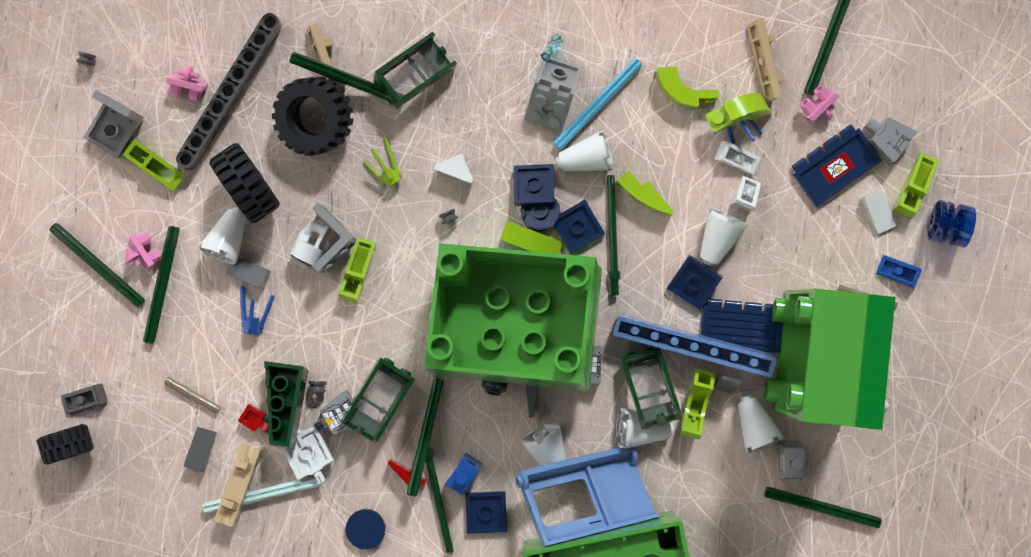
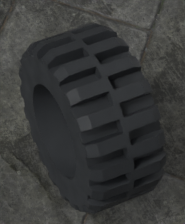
[272,77,354,156]
[209,143,280,223]

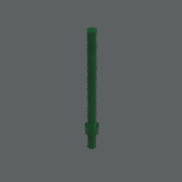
[607,175,621,295]
[419,435,454,553]

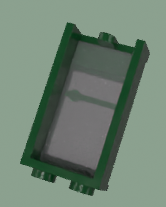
[373,32,457,109]
[621,347,681,430]
[340,357,415,443]

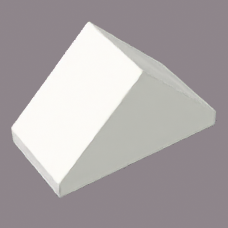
[434,154,474,185]
[731,176,761,212]

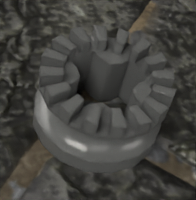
[76,51,96,66]
[439,209,459,225]
[308,381,327,392]

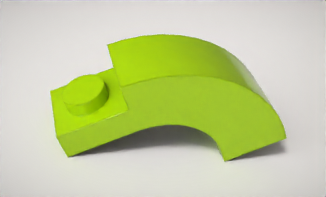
[656,67,719,109]
[705,93,772,134]
[680,368,716,440]

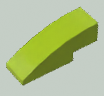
[122,138,185,192]
[893,152,939,219]
[616,170,674,215]
[500,221,563,254]
[338,237,376,305]

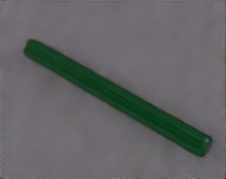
[804,0,851,96]
[289,52,404,100]
[49,223,145,307]
[143,226,180,344]
[407,378,444,497]
[764,487,882,528]

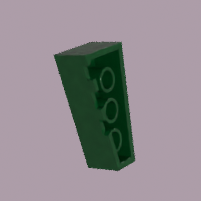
[264,361,309,450]

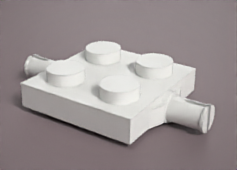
[282,425,335,485]

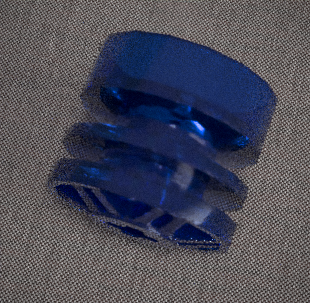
[928,200,976,248]

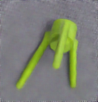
[363,137,402,188]

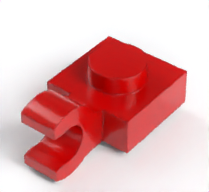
[238,404,269,434]

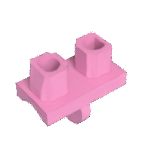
[166,65,208,101]
[800,85,839,122]
[124,232,162,271]

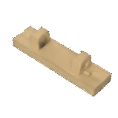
[747,19,785,102]
[306,23,345,87]
[214,444,262,528]

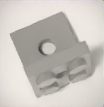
[524,55,583,132]
[83,90,144,158]
[312,203,356,273]

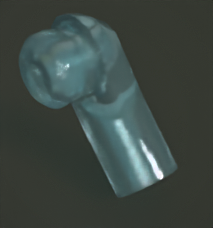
[541,34,563,61]

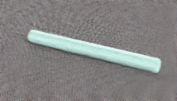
[203,476,320,514]

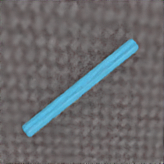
[554,58,642,150]

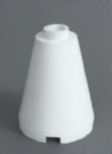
[556,131,614,172]
[199,207,247,265]
[700,208,747,267]
[738,395,784,454]
[616,408,674,449]
[522,423,566,466]

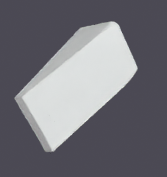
[714,141,761,176]
[861,189,896,235]

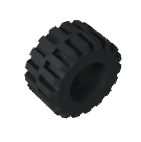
[36,424,94,465]

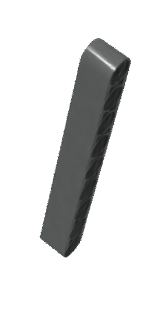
[176,13,282,170]

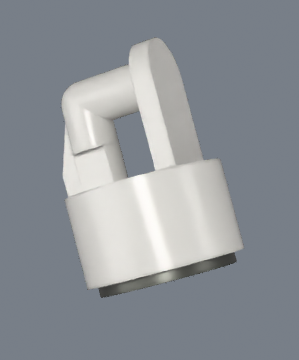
[289,221,331,267]

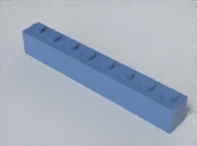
[613,313,777,378]

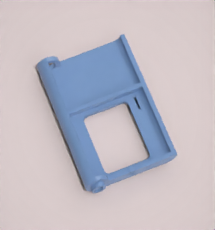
[515,447,660,547]

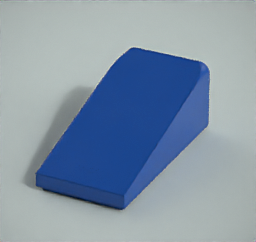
[876,255,922,289]

